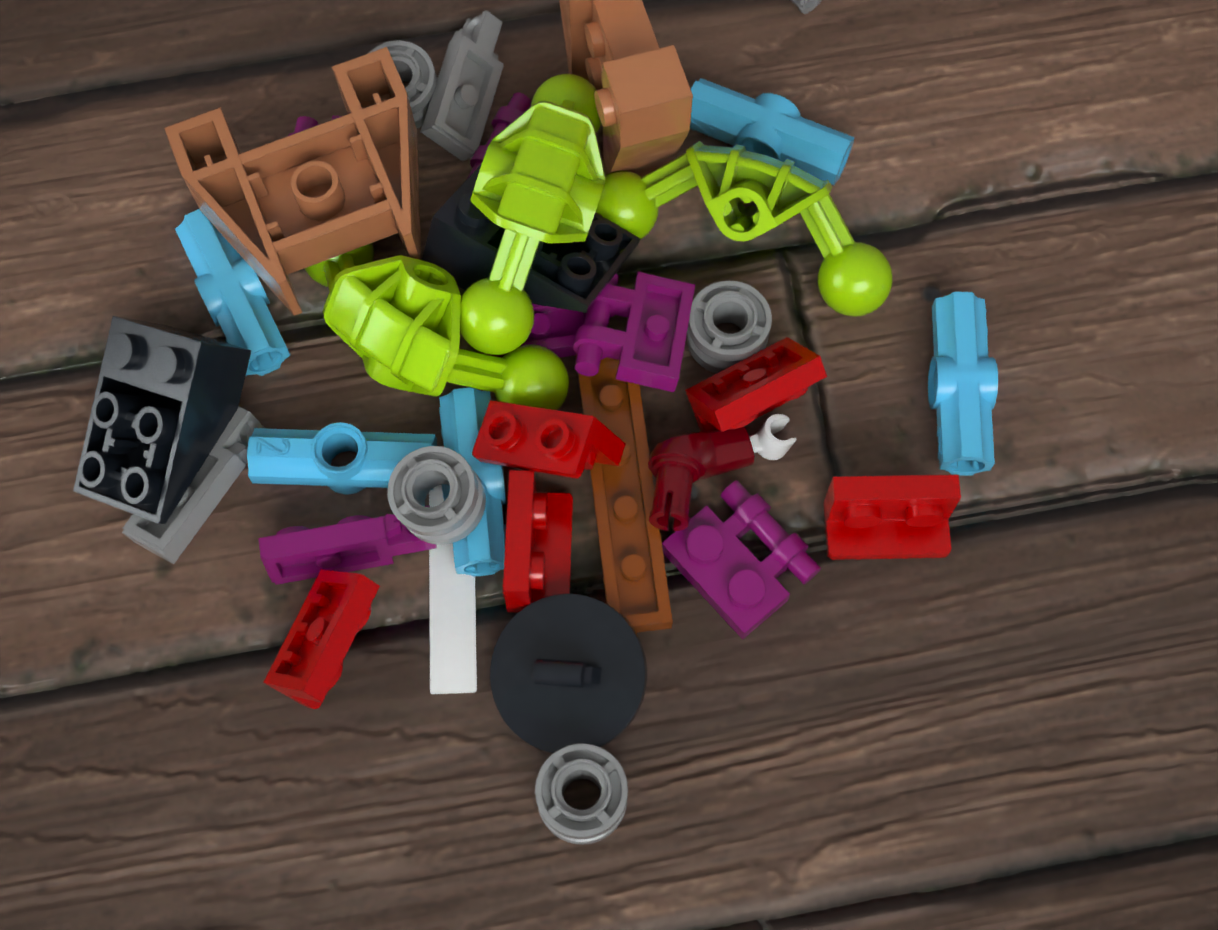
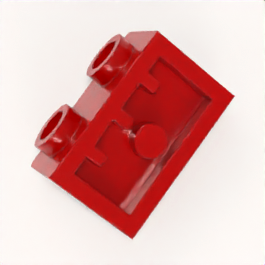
[685,337,827,432]
[472,400,626,478]
[503,470,573,612]
[823,475,961,560]
[263,569,380,709]

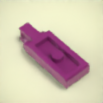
[258,505,437,585]

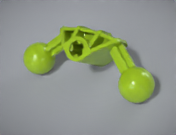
[460,74,606,355]
[596,141,893,317]
[304,243,569,410]

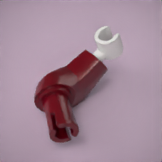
[648,414,797,531]

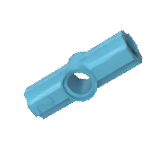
[690,78,855,185]
[175,209,291,376]
[928,292,998,476]
[439,387,507,577]
[247,422,437,495]

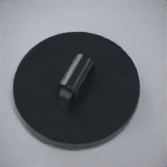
[490,594,647,753]

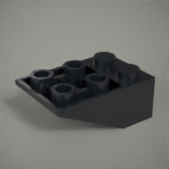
[422,164,641,313]
[73,316,251,524]

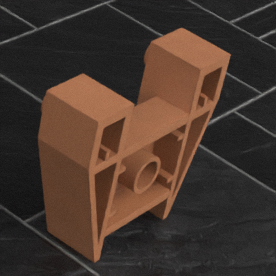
[559,0,693,177]
[164,47,422,316]

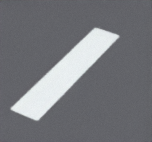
[429,485,477,694]

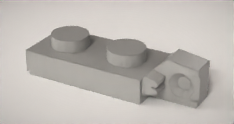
[420,10,504,161]
[122,406,265,564]

